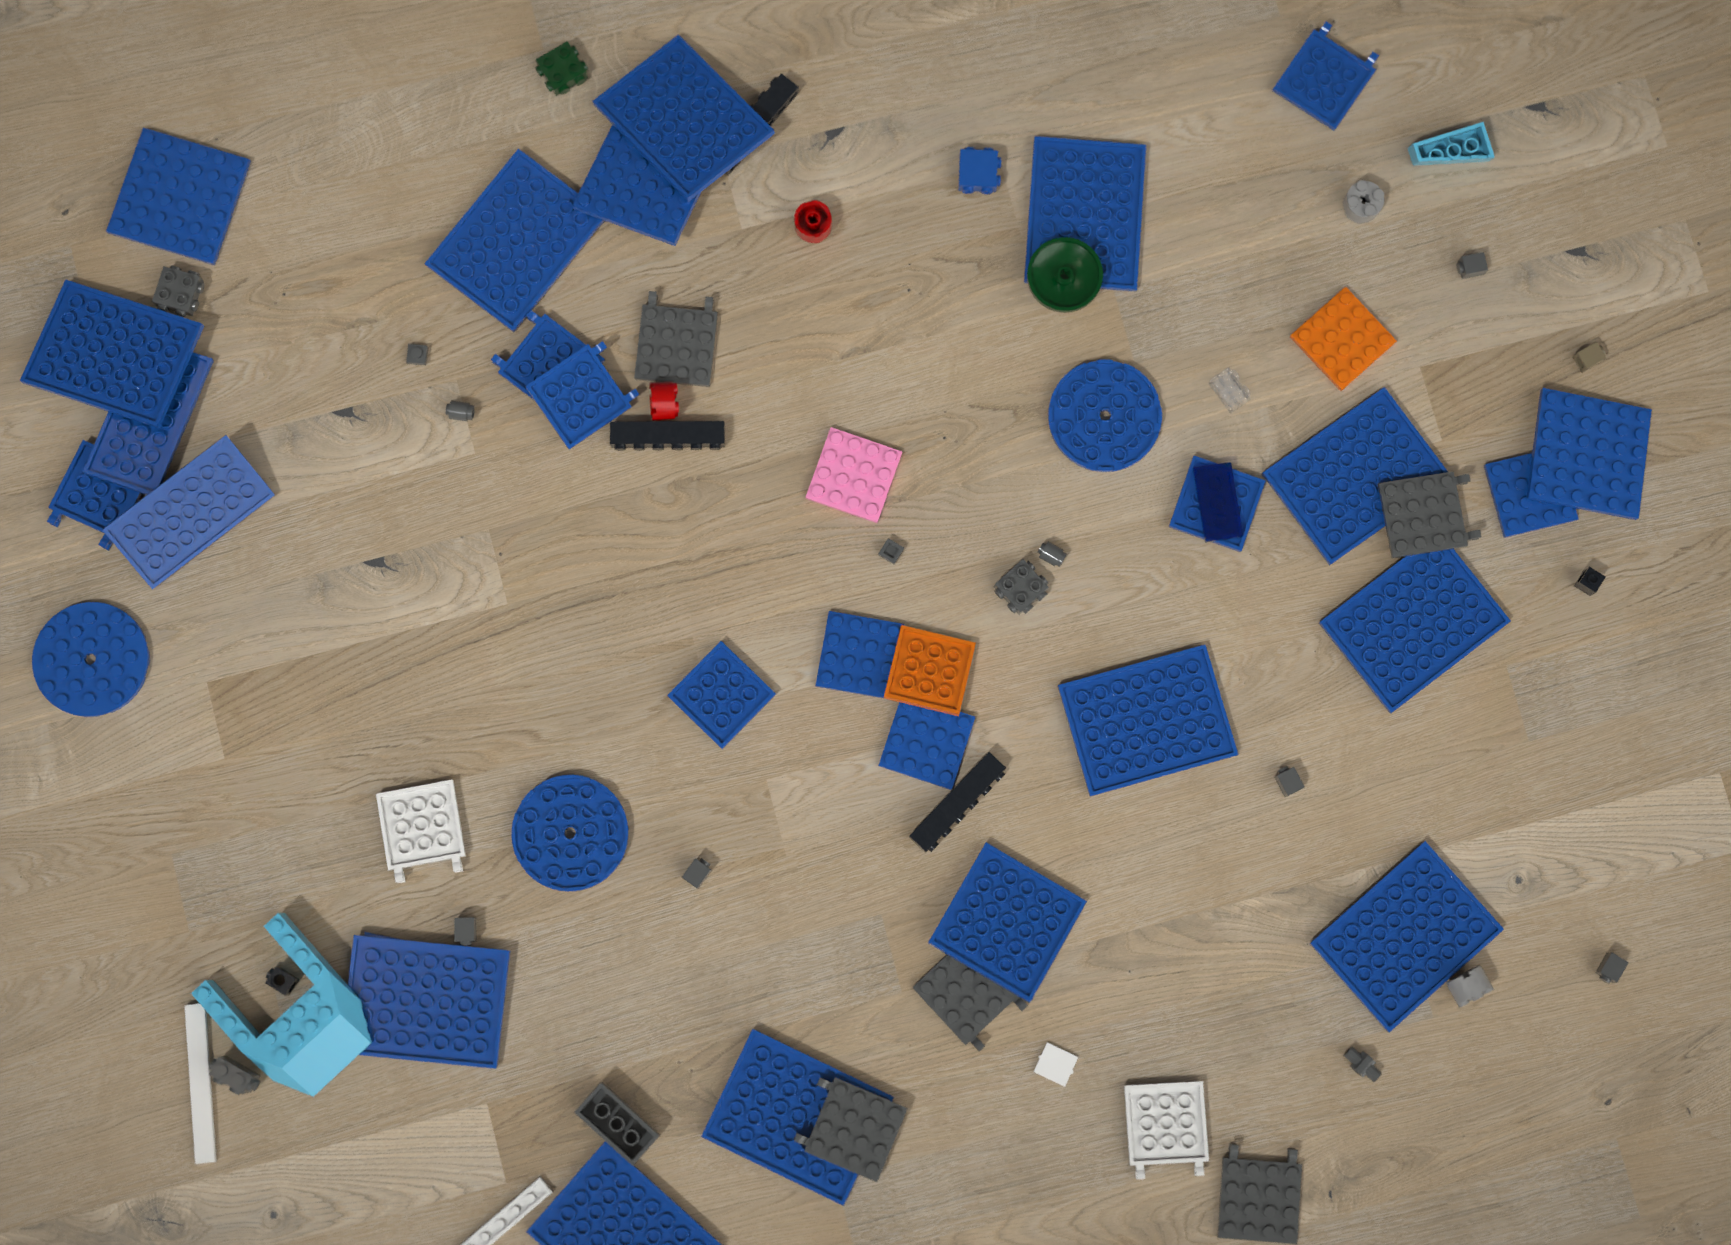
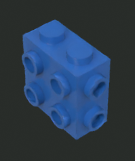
[958,147,1001,195]

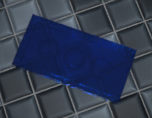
[1193,462,1243,543]

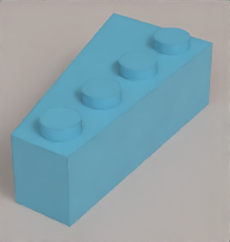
[1407,122,1495,166]

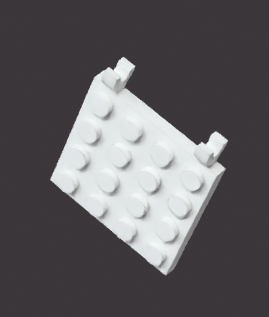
[376,780,466,883]
[1124,1081,1209,1179]

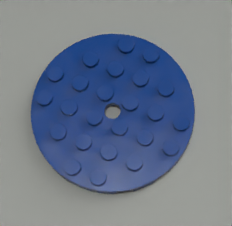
[1048,359,1162,472]
[32,602,150,717]
[512,775,629,892]

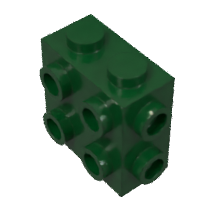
[535,41,589,96]

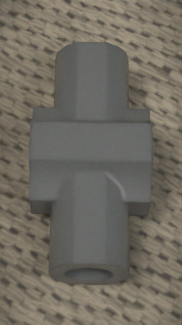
[1344,1046,1382,1082]

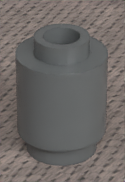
[446,400,475,422]
[1037,541,1067,567]

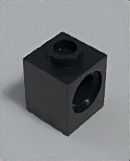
[1574,566,1606,596]
[265,966,299,996]

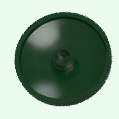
[1027,237,1103,313]

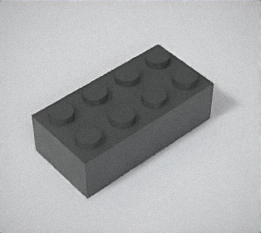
[574,1082,661,1166]

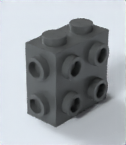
[152,265,205,317]
[994,559,1049,615]
[209,1056,261,1095]

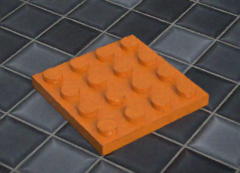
[1290,286,1397,391]
[884,625,976,716]

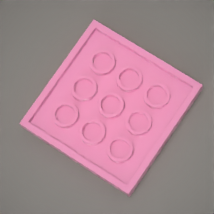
[805,427,902,523]

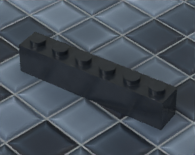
[725,73,799,176]
[610,421,725,451]
[909,752,1006,853]

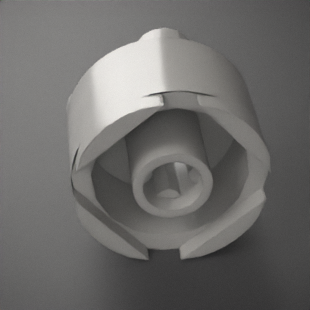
[1343,180,1384,224]
[1446,965,1494,1008]

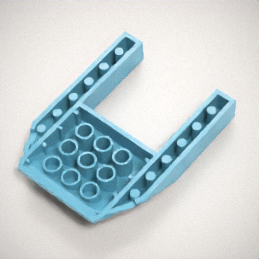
[191,913,372,1097]

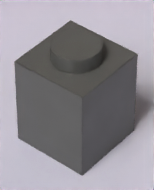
[1457,252,1488,279]
[1274,766,1305,797]
[682,858,712,889]
[454,917,477,946]
[1595,952,1629,984]

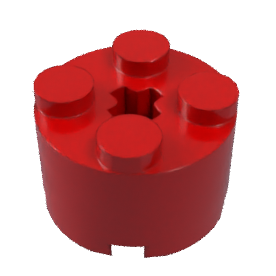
[794,200,832,244]
[649,381,679,420]

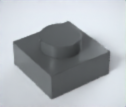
[406,344,428,366]
[878,538,904,565]

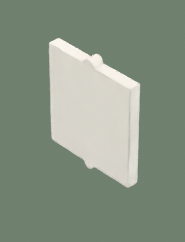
[1034,1042,1078,1087]

